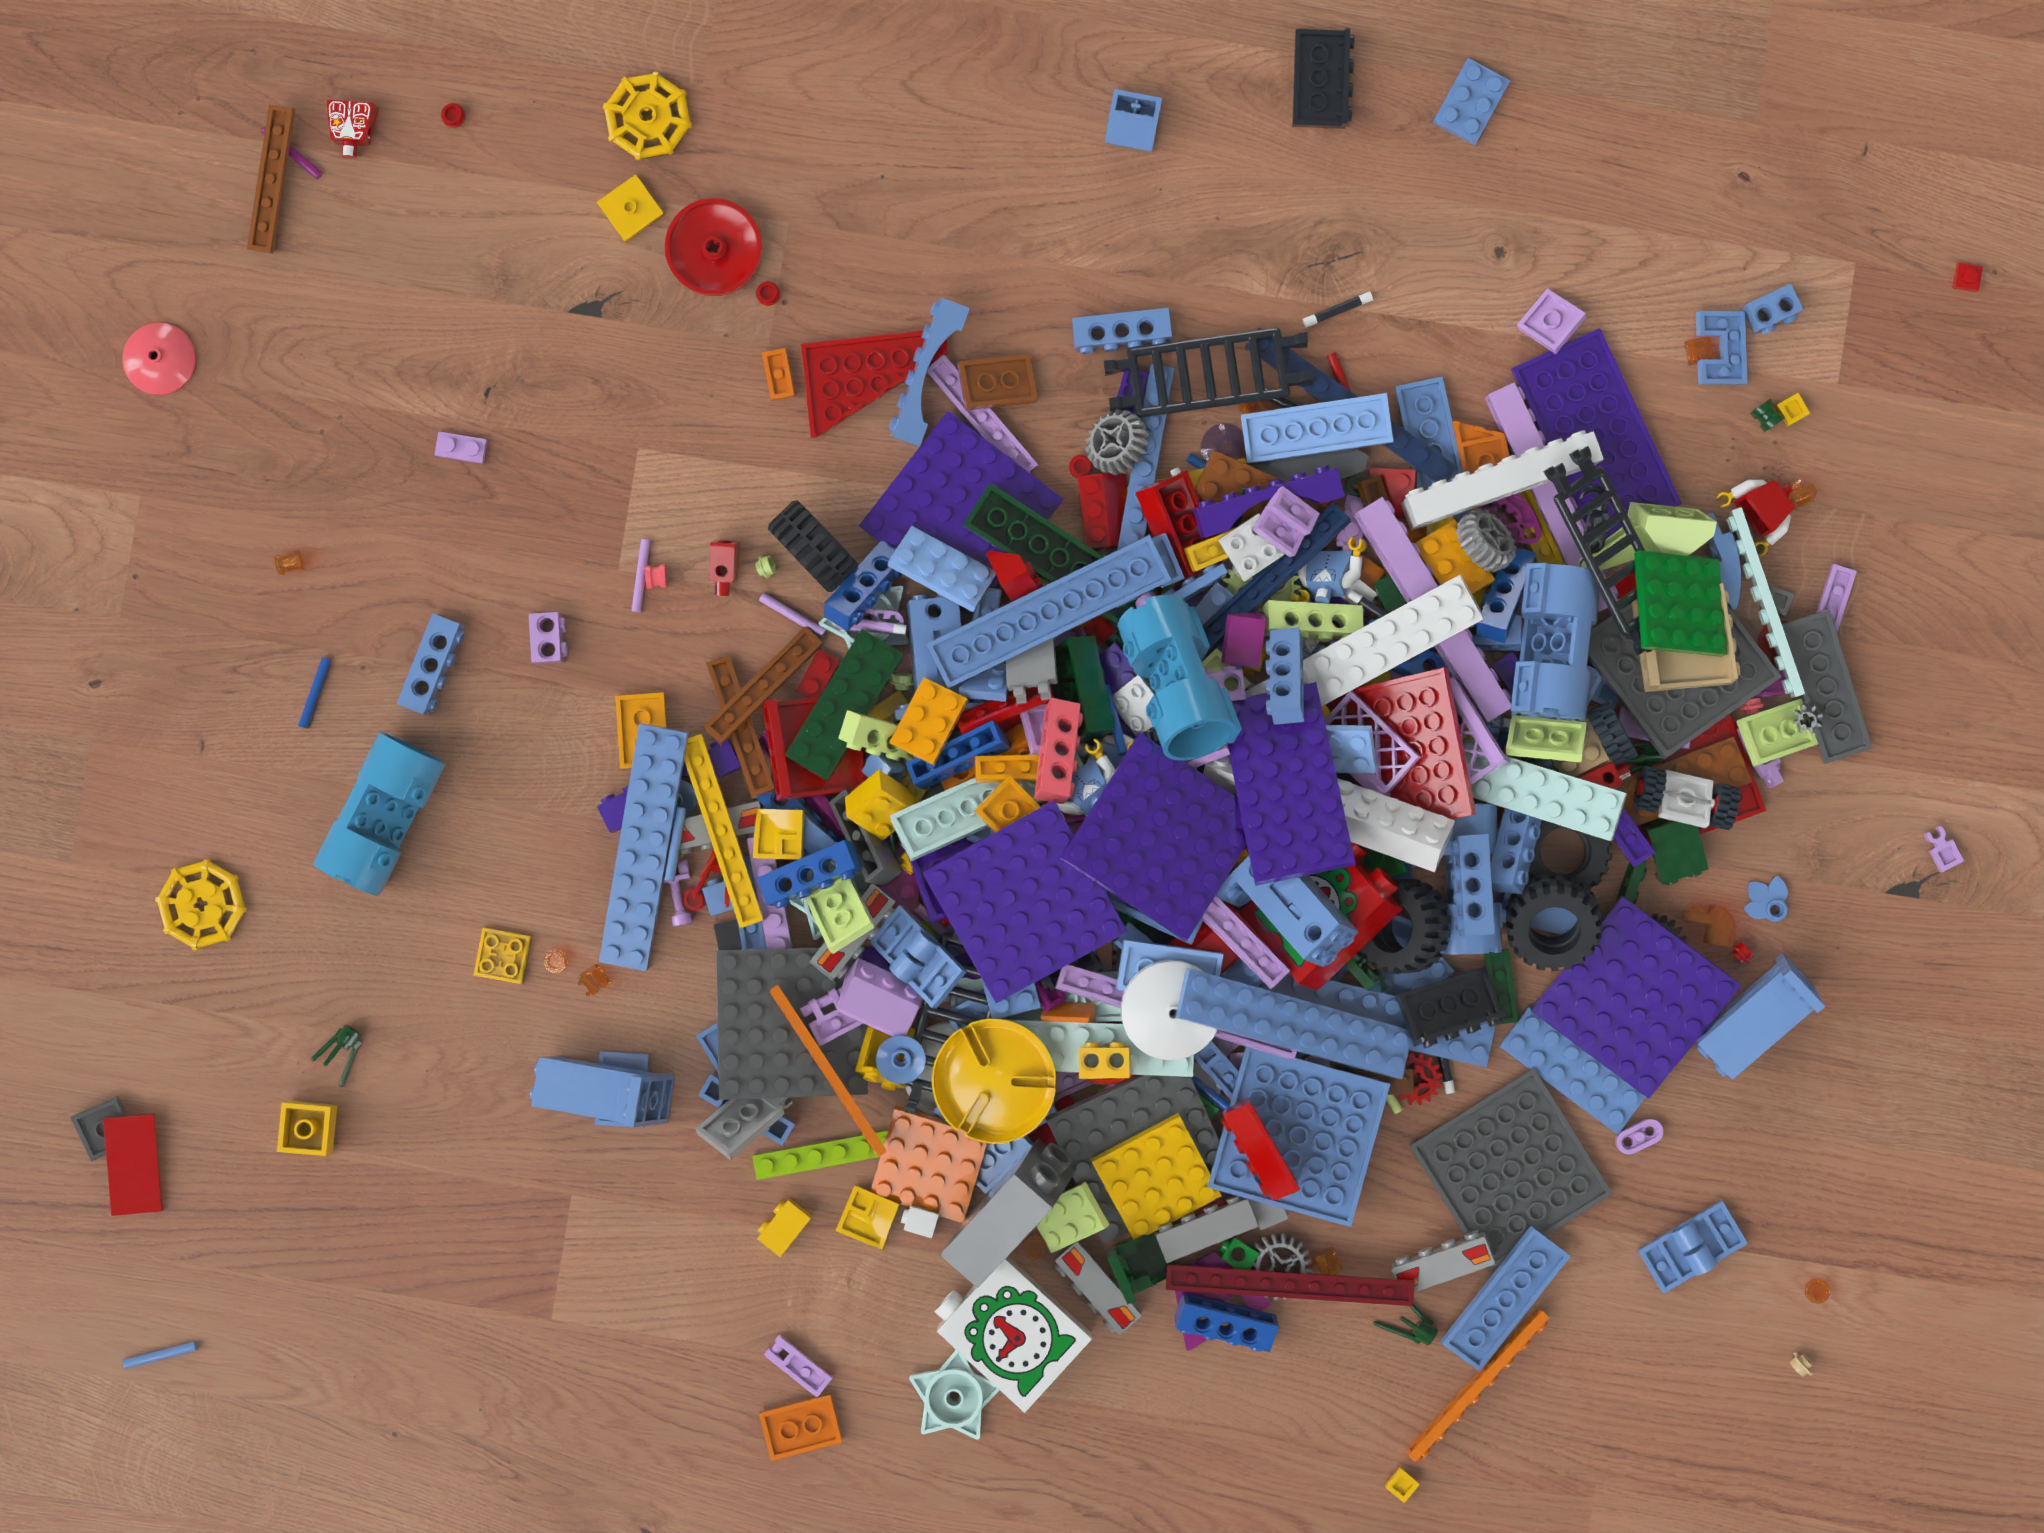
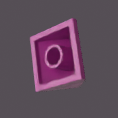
[1221,612,1266,668]

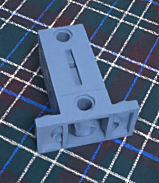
[892,594,987,724]
[1216,856,1358,967]
[1696,952,1826,1080]
[530,1056,675,1127]

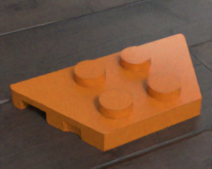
[1452,421,1509,510]

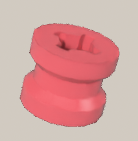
[645,564,668,589]

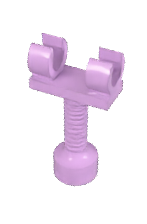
[663,859,692,927]

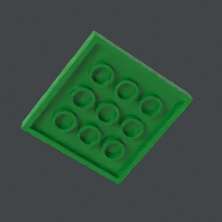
[1634,550,1727,657]

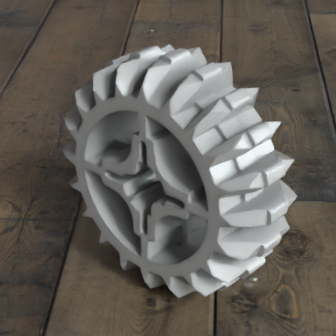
[1085,409,1149,475]
[1456,508,1517,572]
[1252,1233,1313,1300]

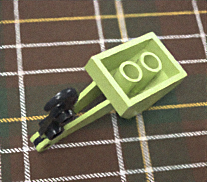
[1578,485,1717,571]

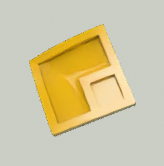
[753,809,805,860]
[836,1185,901,1250]

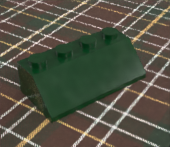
[1055,636,1115,743]

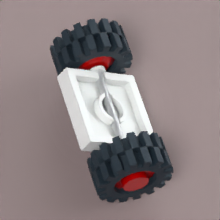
[1633,765,1741,830]

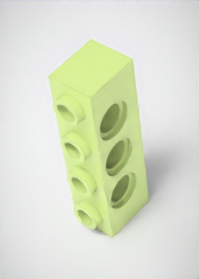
[1261,600,1364,642]
[838,710,916,762]

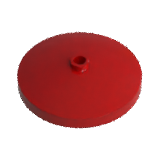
[664,198,762,296]

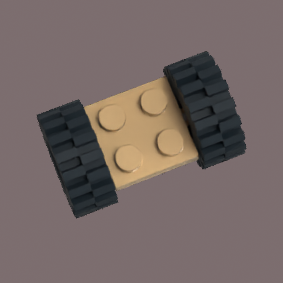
[1522,701,1638,778]

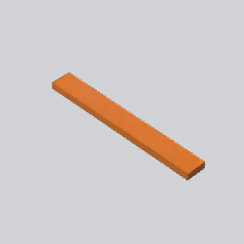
[769,985,887,1156]

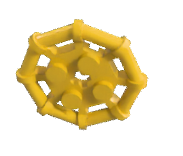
[602,71,692,161]
[155,859,247,950]

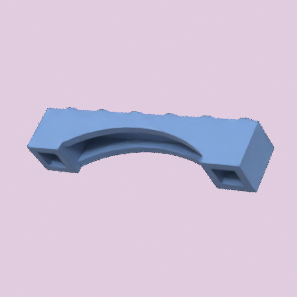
[888,298,970,447]

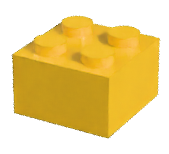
[845,769,916,841]
[277,1100,337,1156]

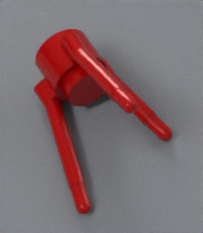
[693,848,730,907]

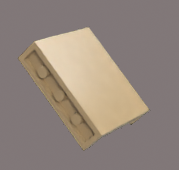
[1631,583,1740,692]

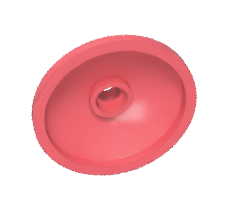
[123,323,196,395]

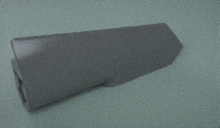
[1248,448,1369,481]

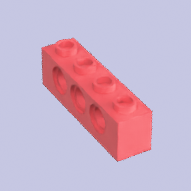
[1034,698,1083,804]

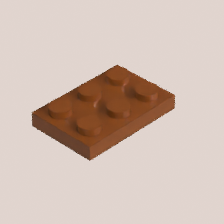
[957,354,1038,411]

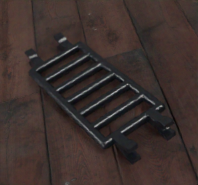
[1104,327,1314,418]
[1543,446,1652,655]
[905,930,992,1125]

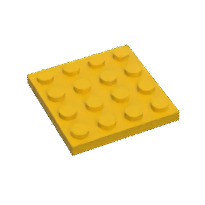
[1091,1113,1222,1239]

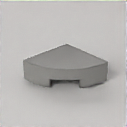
[1769,586,1794,618]

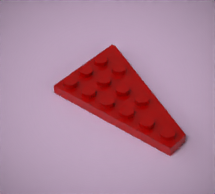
[801,330,948,439]

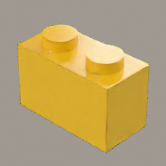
[757,1198,812,1257]

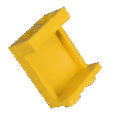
[855,1025,915,1091]

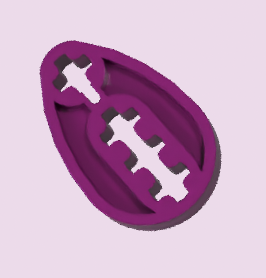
[1477,493,1541,545]

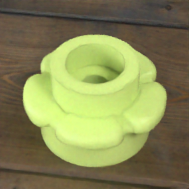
[755,555,776,578]
[890,673,913,690]

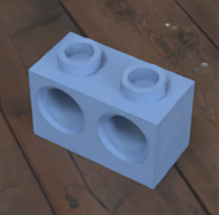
[1741,284,1803,335]

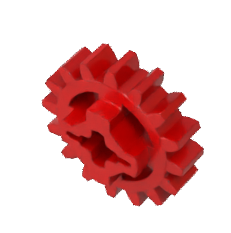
[1399,1052,1443,1106]

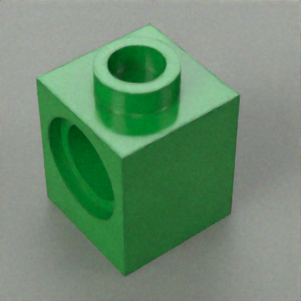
[1219,1236,1260,1269]

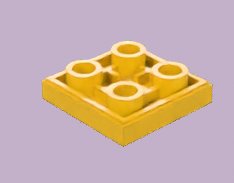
[474,927,532,984]

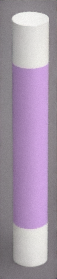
[832,619,907,635]

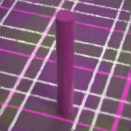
[261,126,323,180]

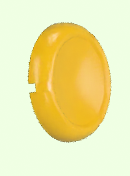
[932,1019,1056,1144]

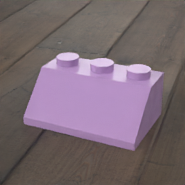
[836,958,922,1036]

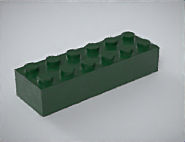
[785,629,904,782]

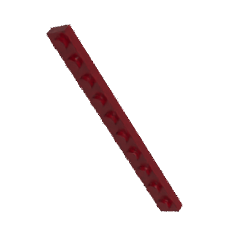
[1165,1264,1415,1306]

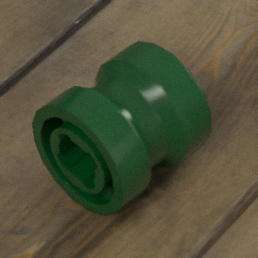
[1750,399,1784,433]

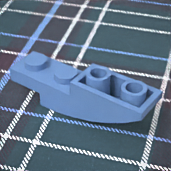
[1707,513,1741,610]

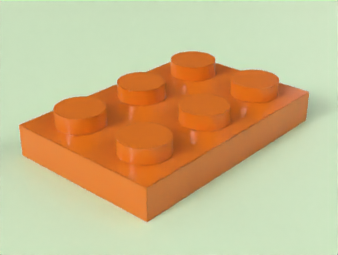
[759,1393,843,1461]

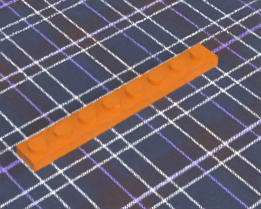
[1405,1307,1550,1463]

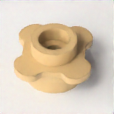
[1790,1351,1813,1377]

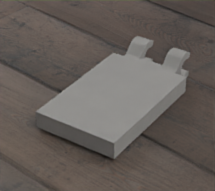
[1006,637,1058,704]
[696,1097,793,1160]

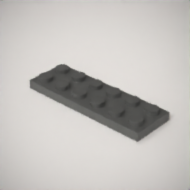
[1782,609,1873,764]

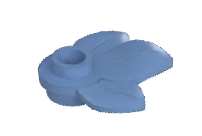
[1744,876,1788,922]

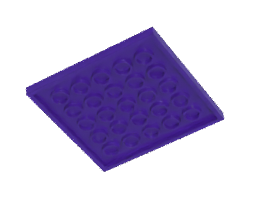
[859,411,1064,615]
[1060,733,1247,941]
[923,799,1128,1003]
[1531,896,1741,1099]

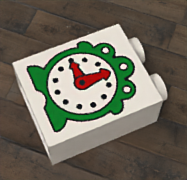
[934,1256,1092,1413]

